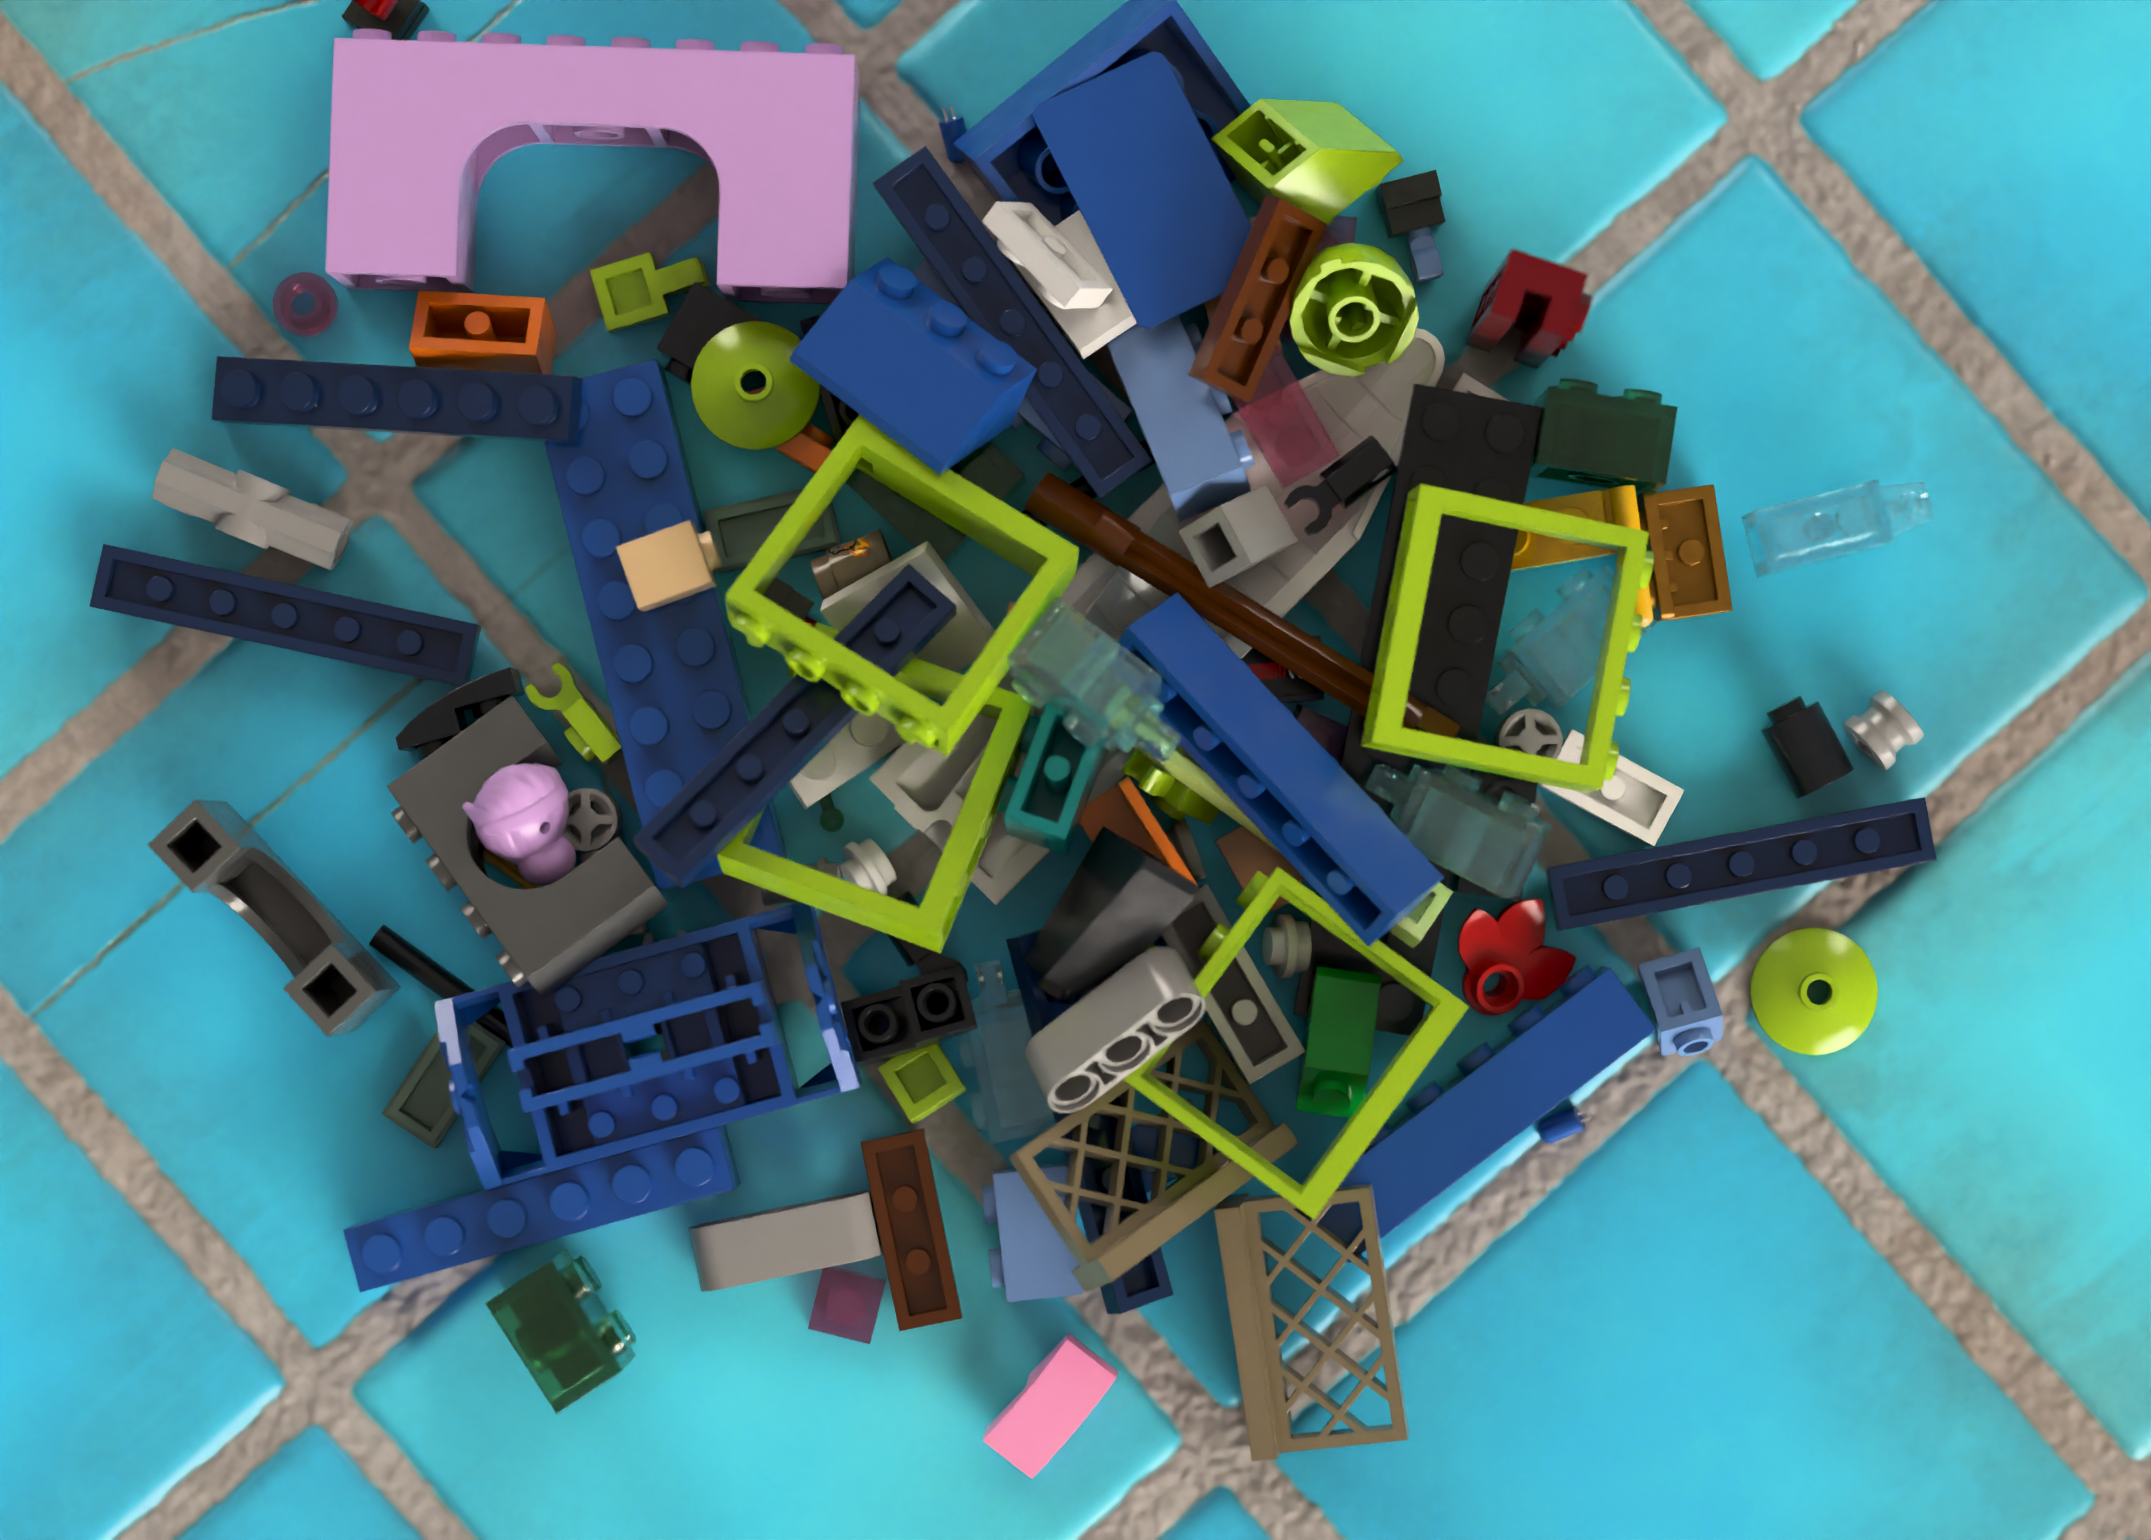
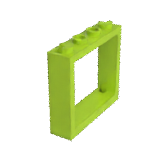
[726,414,1079,756]
[1361,484,1654,793]
[717,622,1036,953]
[1123,867,1469,1219]

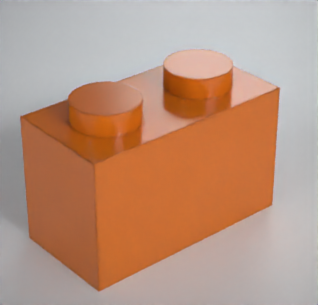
[409,290,558,374]

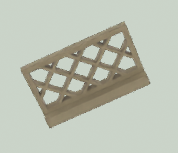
[1008,1019,1299,1293]
[1214,1183,1409,1462]

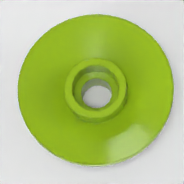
[691,321,820,450]
[1750,928,1878,1055]

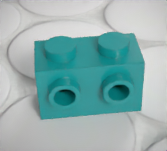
[997,697,1112,856]

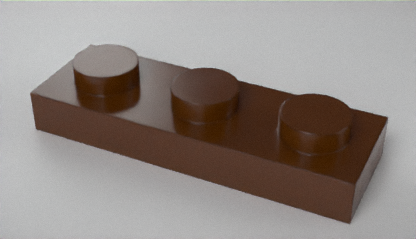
[1188,195,1328,404]
[861,1128,963,1331]

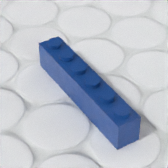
[1103,592,1444,947]
[1303,965,1657,1263]
[343,1125,741,1292]

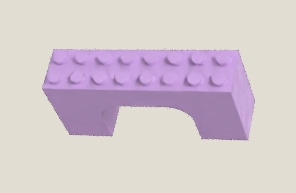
[325,28,861,305]

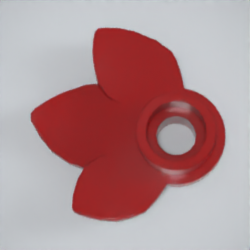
[1457,897,1576,1016]

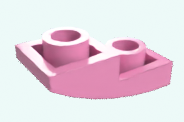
[982,1333,1118,1479]

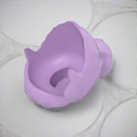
[462,762,575,887]

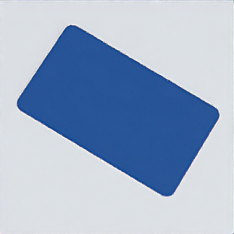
[1033,51,1252,328]

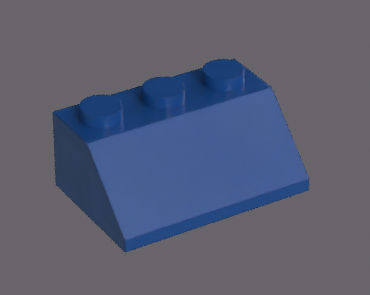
[789,257,1037,475]

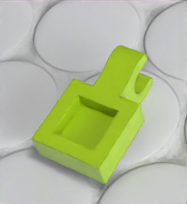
[589,252,711,334]
[525,662,623,764]

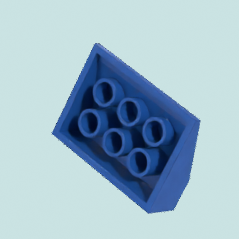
[952,0,1250,227]

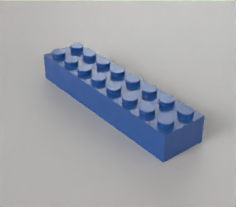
[544,359,788,890]

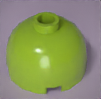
[1288,243,1419,377]

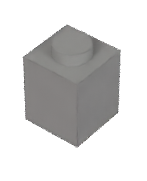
[1178,484,1297,588]

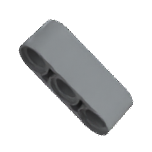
[1025,947,1205,1113]
[688,1191,883,1292]

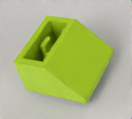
[1211,98,1404,226]

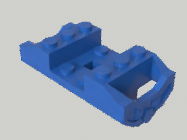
[434,902,863,1190]

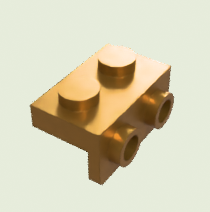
[1636,484,1733,623]

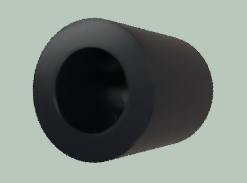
[1761,696,1854,798]

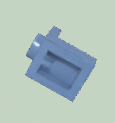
[1638,947,1723,1056]

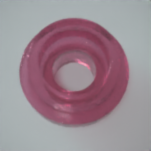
[273,272,338,337]

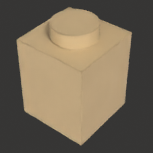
[616,520,723,612]

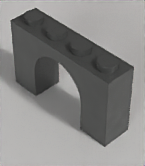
[387,695,669,998]
[148,799,401,1037]

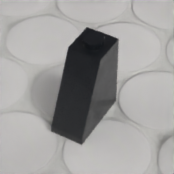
[1024,826,1200,1005]

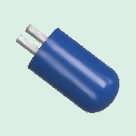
[939,106,967,163]
[1538,1106,1593,1144]

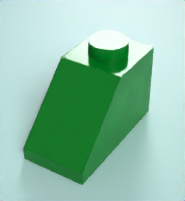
[1295,966,1381,1118]

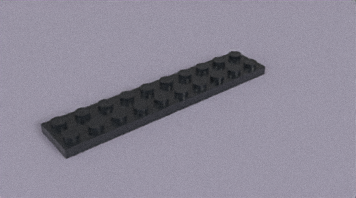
[1293,384,1542,1036]

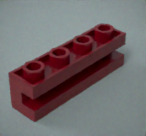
[1465,248,1593,369]

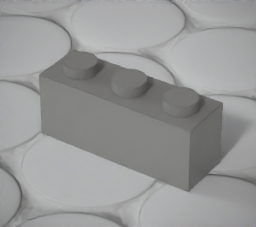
[1160,884,1305,1084]

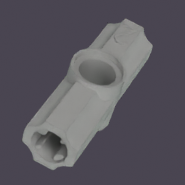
[152,448,353,571]

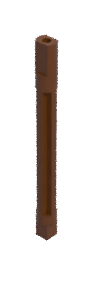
[1024,471,1461,764]

